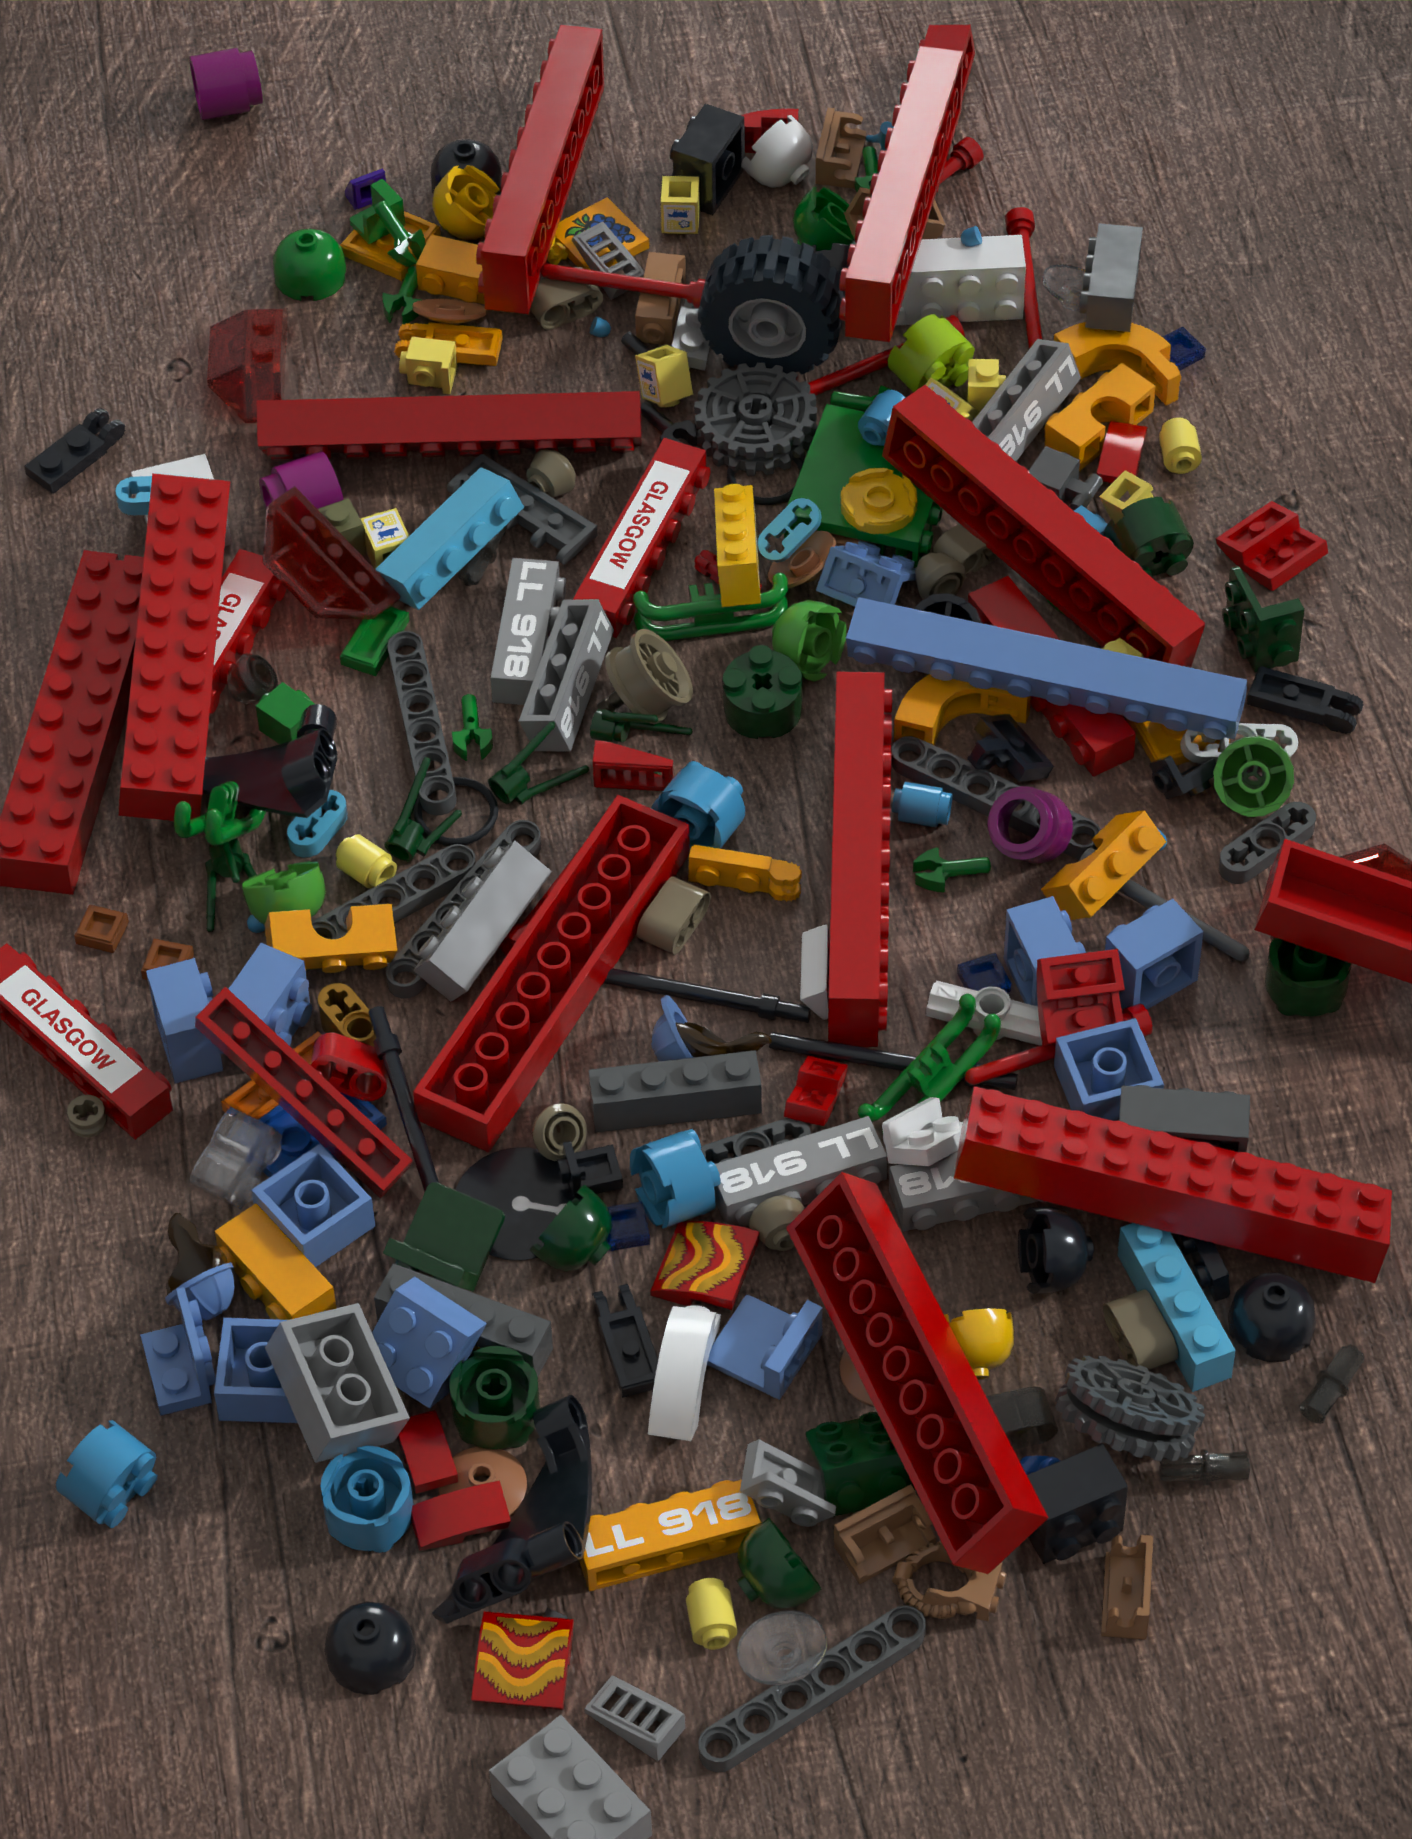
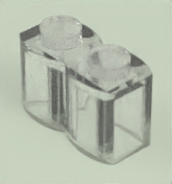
[189,1107,282,1210]

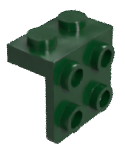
[1222,566,1305,672]
[383,1182,505,1292]
[805,1412,915,1517]

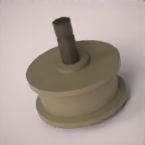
[597,629,693,724]

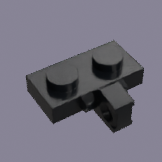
[967,714,1054,782]

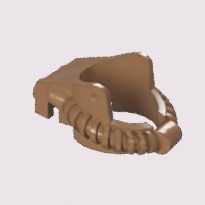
[892,1541,1007,1621]

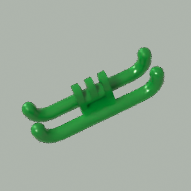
[633,573,788,641]
[173,781,266,846]
[857,994,1001,1134]

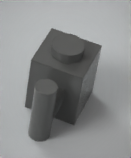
[1029,446,1103,511]

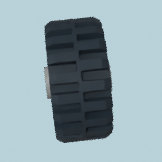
[698,235,845,375]

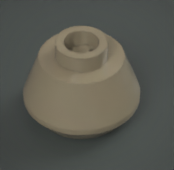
[526,449,576,498]
[915,552,966,600]
[531,1103,587,1161]
[749,1195,804,1251]

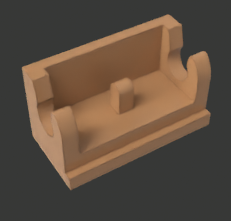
[815,108,866,189]
[834,1485,936,1584]
[1101,1535,1153,1640]

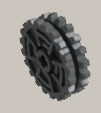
[694,362,817,476]
[1055,1355,1205,1461]

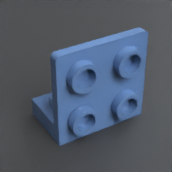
[816,541,916,606]
[140,1287,216,1415]
[707,1295,823,1400]

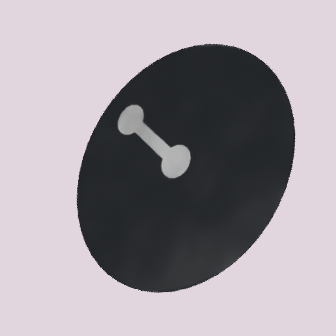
[456,1147,583,1260]

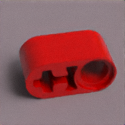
[311,1033,388,1101]

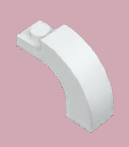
[648,1306,721,1441]

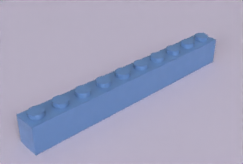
[846,597,1247,740]

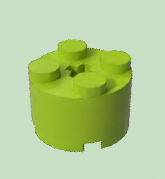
[888,314,975,392]

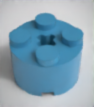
[651,761,745,850]
[630,1129,721,1228]
[56,1420,158,1528]
[320,1446,413,1553]

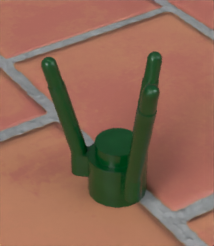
[590,709,693,775]
[488,722,589,805]
[384,757,462,861]
[205,838,257,932]

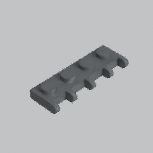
[447,453,598,565]

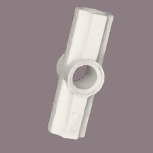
[926,981,1042,1045]

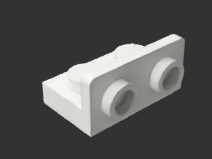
[882,1097,963,1166]

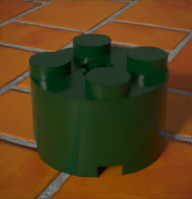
[1104,497,1194,577]
[722,645,802,739]
[1265,938,1352,1017]
[449,1346,540,1449]

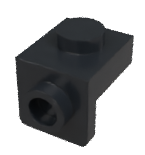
[1149,756,1216,799]
[557,1141,623,1198]

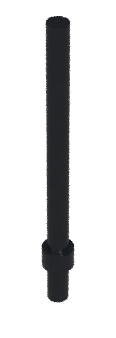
[603,968,811,1023]
[368,1006,439,1193]
[769,1032,1018,1090]

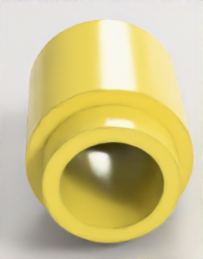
[1159,418,1202,474]
[336,834,397,889]
[686,1578,737,1650]

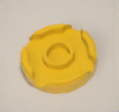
[841,468,917,534]

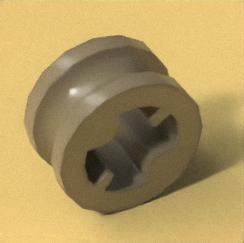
[67,1095,107,1137]

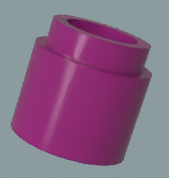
[189,48,263,120]
[259,451,344,533]
[988,786,1073,864]

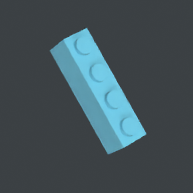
[375,467,524,610]
[1118,1223,1236,1392]

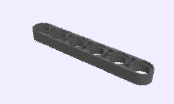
[388,631,457,816]
[891,736,1101,859]
[386,820,541,999]
[306,844,476,973]
[698,1606,925,1772]

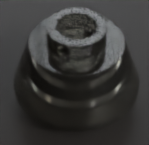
[227,653,278,705]

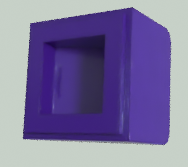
[345,168,386,210]

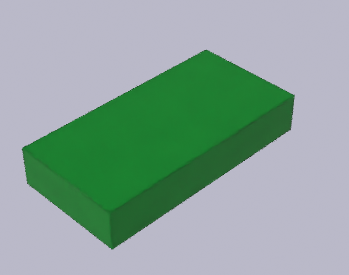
[340,601,409,676]

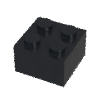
[670,103,745,216]
[1027,1444,1128,1564]

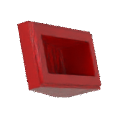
[593,740,674,791]

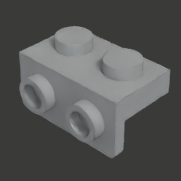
[740,1439,836,1527]

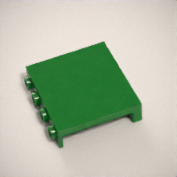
[784,404,943,568]

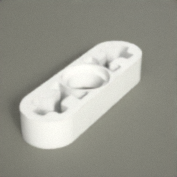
[1180,723,1298,763]

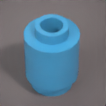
[858,390,906,446]
[892,782,953,827]

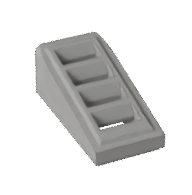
[572,221,644,300]
[584,1675,685,1762]

